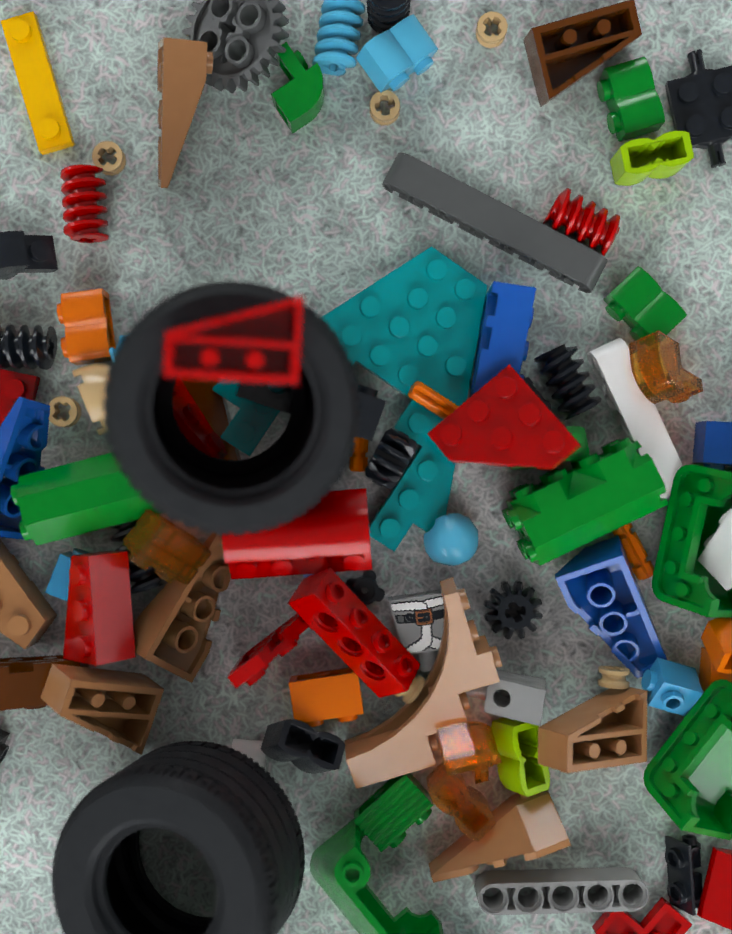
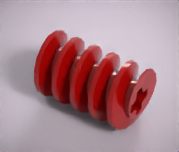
[60,164,109,243]
[543,188,620,256]

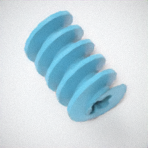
[312,0,365,76]

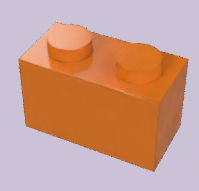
[289,667,364,727]

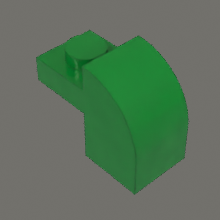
[271,42,324,133]

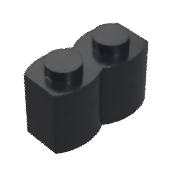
[261,719,345,774]

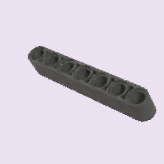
[382,152,608,293]

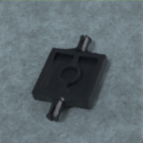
[665,50,732,168]

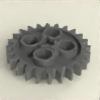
[183,0,289,93]

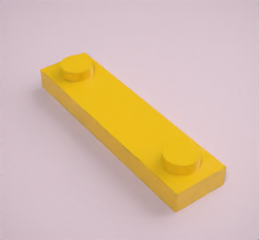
[1,11,75,155]

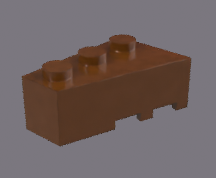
[523,0,642,107]
[0,655,89,711]

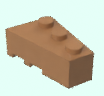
[41,664,164,755]

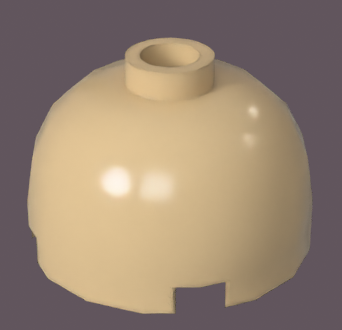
[72,363,110,435]

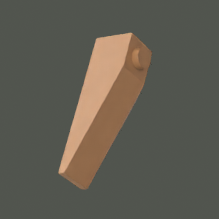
[157,37,213,188]
[133,533,231,683]
[429,790,571,883]

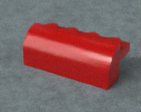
[222,488,372,580]

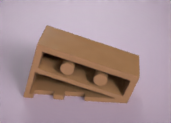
[0,539,57,650]
[538,687,647,773]

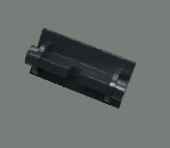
[665,835,703,916]

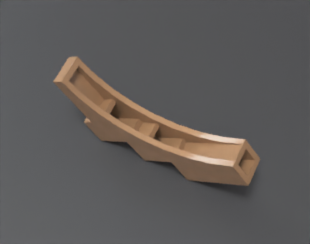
[345,577,502,789]

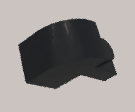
[0,231,58,280]

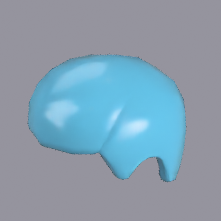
[423,513,478,566]

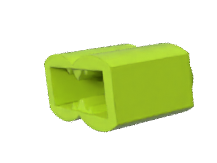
[610,131,694,186]
[491,717,550,797]

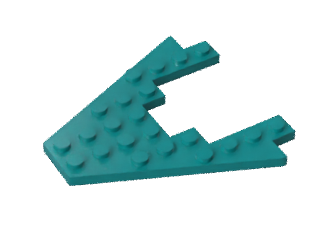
[212,246,488,552]

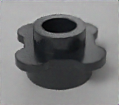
[345,570,385,606]

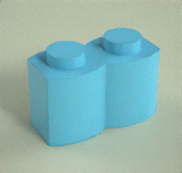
[356,14,438,93]

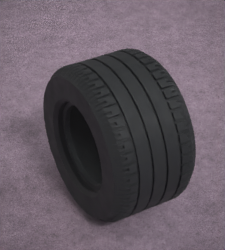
[104,281,361,535]
[52,741,305,934]

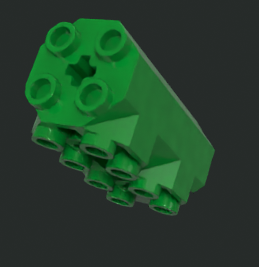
[502,437,668,566]
[10,452,161,546]

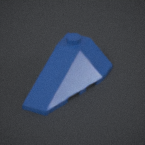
[0,396,50,540]
[555,536,667,678]

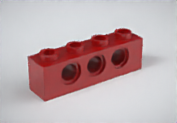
[288,568,421,698]

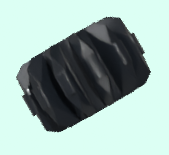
[365,428,417,489]
[484,580,543,639]

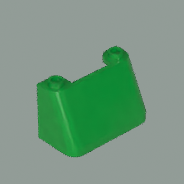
[652,464,732,617]
[643,679,732,840]
[310,819,443,934]

